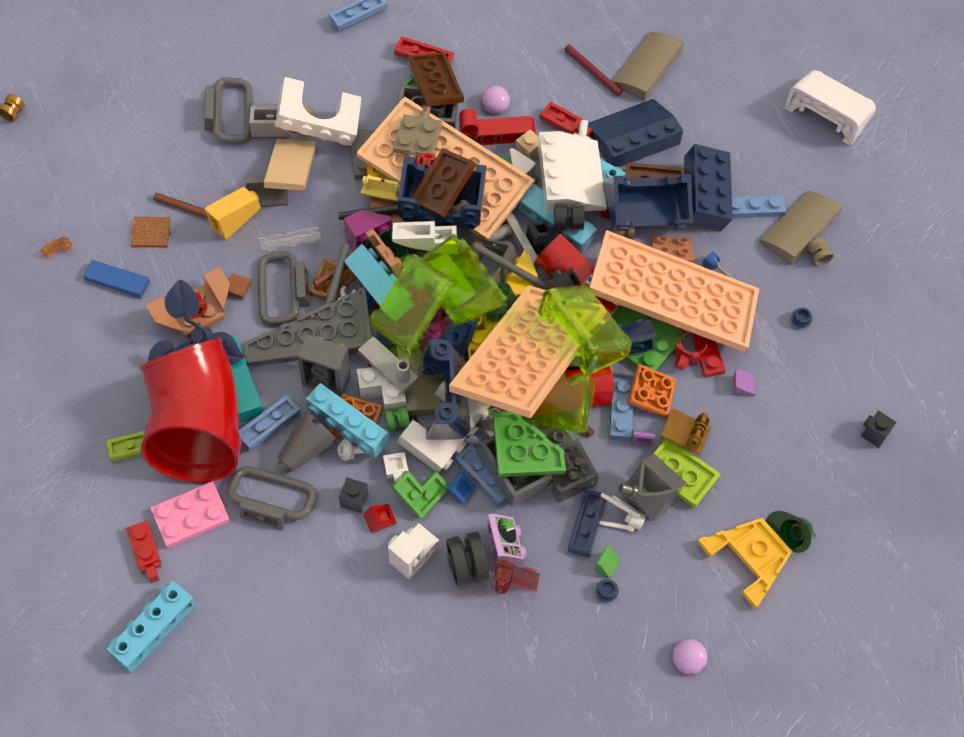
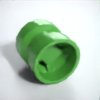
[384,406,410,432]

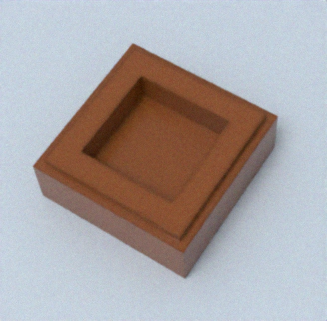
[228,273,252,299]

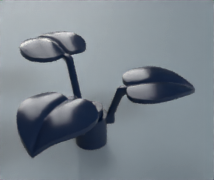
[148,279,244,365]

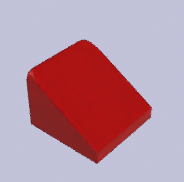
[364,504,397,533]

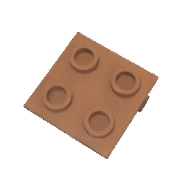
[651,235,695,263]

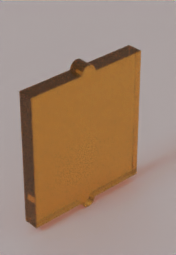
[131,217,171,248]

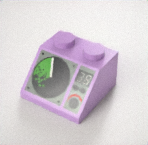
[487,514,527,572]

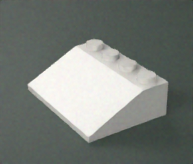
[538,131,607,213]

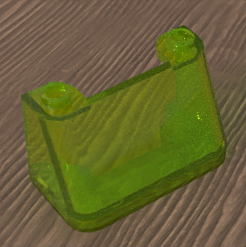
[369,254,459,354]
[538,285,632,376]

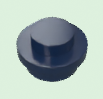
[791,308,812,328]
[596,579,619,602]

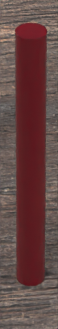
[565,44,623,96]

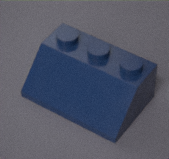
[589,319,657,364]

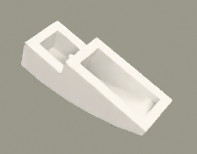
[392,221,457,252]

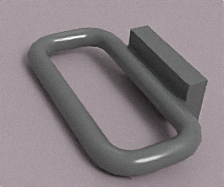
[204,77,252,143]
[257,251,310,325]
[227,466,317,530]

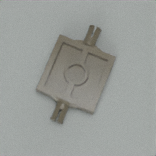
[393,106,443,162]

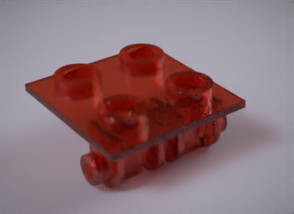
[494,560,540,594]

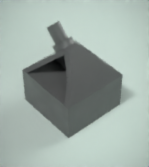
[618,454,687,522]

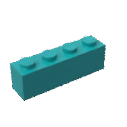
[231,334,263,423]

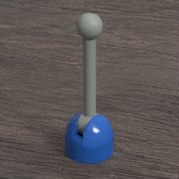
[702,251,734,279]

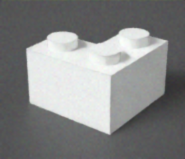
[357,367,406,411]
[388,524,439,580]

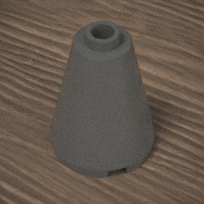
[278,411,337,472]

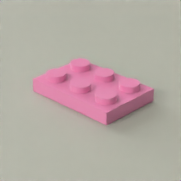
[150,481,230,549]

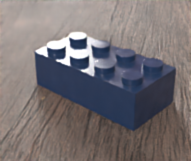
[684,144,733,231]

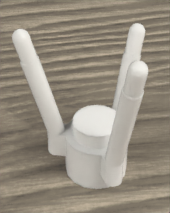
[599,493,646,533]

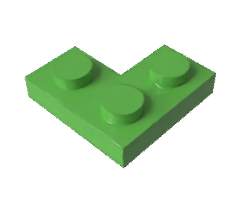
[390,471,448,518]

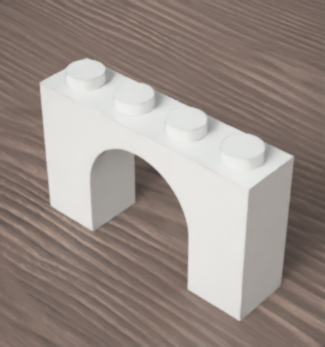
[275,77,361,146]
[397,381,490,473]

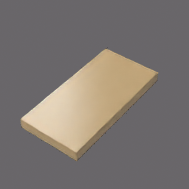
[264,139,316,191]

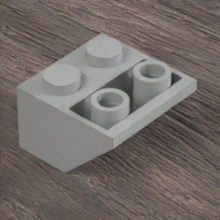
[249,103,292,137]

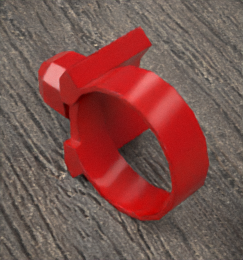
[673,330,709,370]

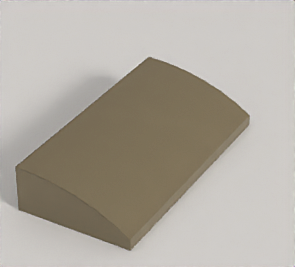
[612,32,684,101]
[759,191,842,265]
[394,334,445,417]

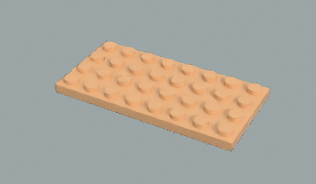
[357,97,535,240]
[587,230,759,352]
[449,285,605,418]

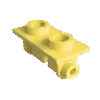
[361,175,400,202]

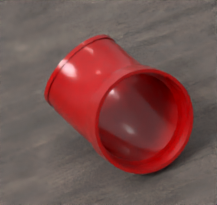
[139,338,242,483]

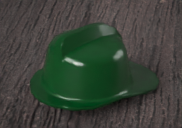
[765,510,816,553]

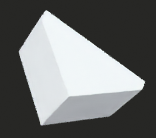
[509,148,536,177]

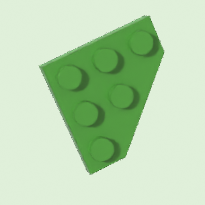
[492,411,566,477]

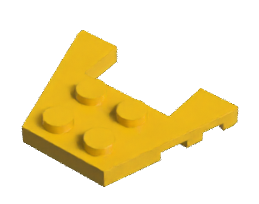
[697,518,792,609]

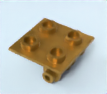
[661,408,711,455]

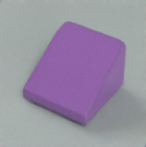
[733,369,755,396]
[631,429,655,446]

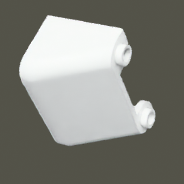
[784,70,876,146]

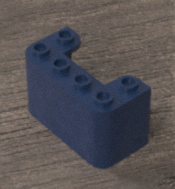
[397,156,487,229]

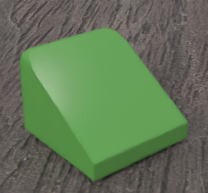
[595,545,619,578]

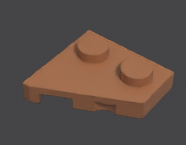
[366,228,405,280]

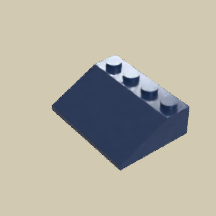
[588,99,683,167]

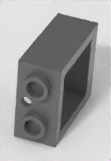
[458,235,517,295]

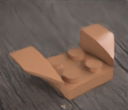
[145,267,230,339]

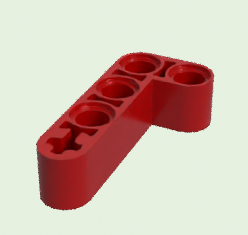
[459,108,536,146]

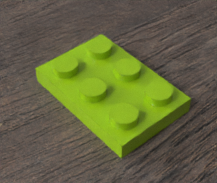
[653,439,721,509]

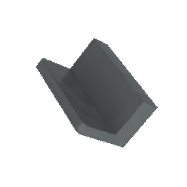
[246,175,289,207]

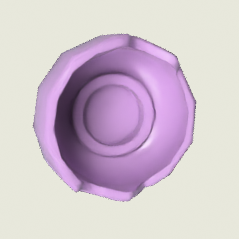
[480,86,510,114]
[673,639,708,674]

